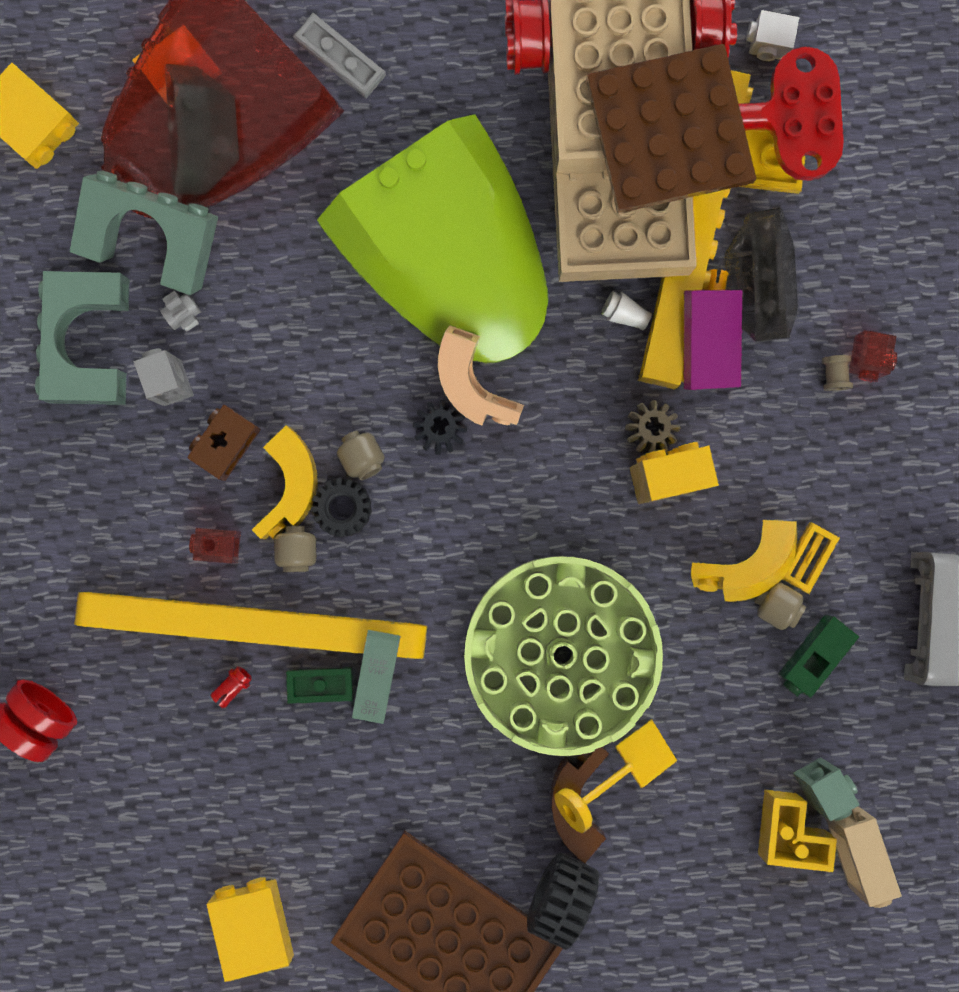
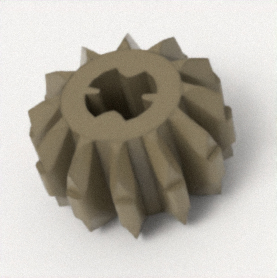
[625,400,680,453]

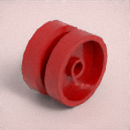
[0,679,77,762]

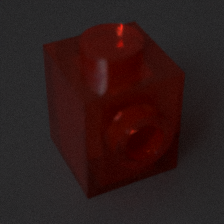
[849,330,897,382]
[189,528,241,564]

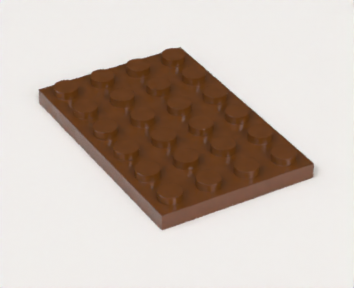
[330,830,562,992]

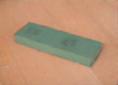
[352,630,401,724]

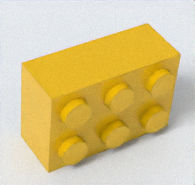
[629,442,719,504]

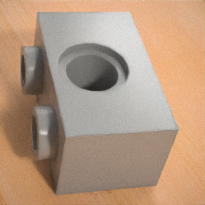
[133,348,194,406]

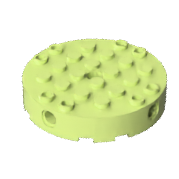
[464,556,663,756]

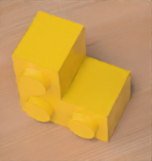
[758,790,837,872]

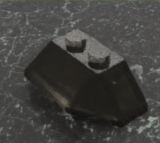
[164,64,239,195]
[725,207,798,342]

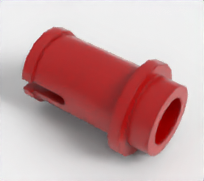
[211,666,252,708]

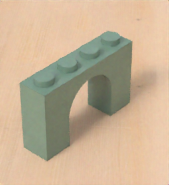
[70,171,218,295]
[35,271,130,405]

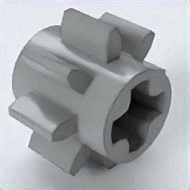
[160,290,201,332]

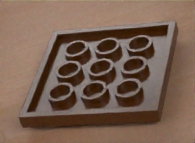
[586,44,756,214]

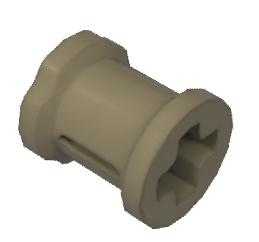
[822,355,853,391]

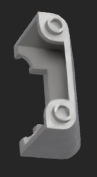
[904,552,959,686]

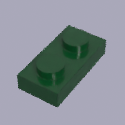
[286,667,354,704]

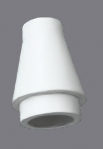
[602,291,652,330]

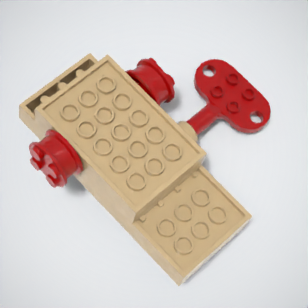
[504,0,844,282]

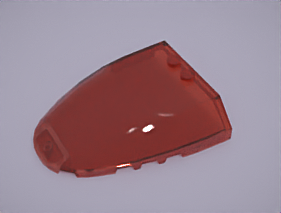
[100,0,345,219]

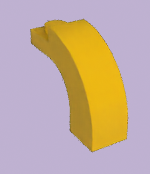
[252,425,318,539]
[691,520,797,602]

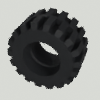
[527,853,599,950]

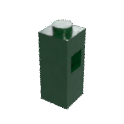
[778,614,859,698]

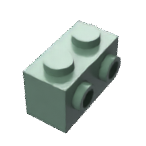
[793,757,860,822]

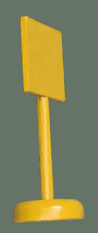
[554,720,677,833]

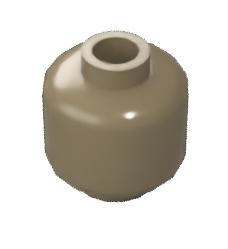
[337,431,385,481]
[274,526,317,572]
[754,582,806,630]

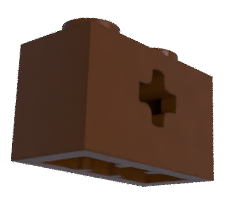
[187,405,261,481]

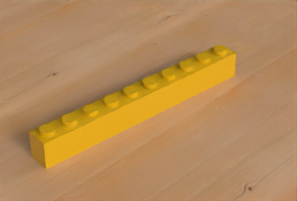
[638,70,753,389]

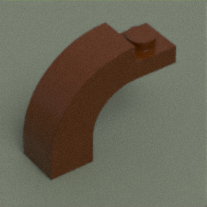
[550,746,609,864]

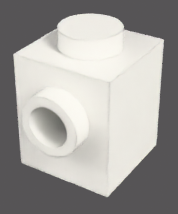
[746,10,799,61]

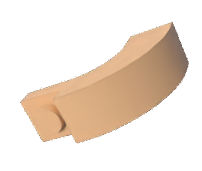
[438,326,524,426]

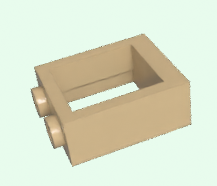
[826,807,902,908]

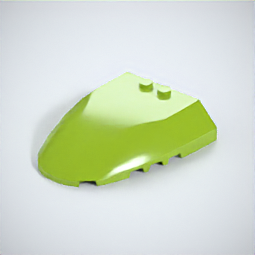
[317,114,548,364]

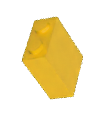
[0,63,79,169]
[206,877,294,982]

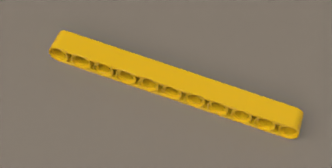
[74,592,427,659]

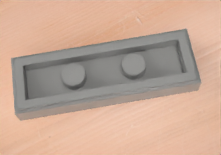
[293,13,386,99]

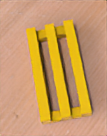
[782,522,840,594]

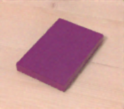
[684,290,742,390]

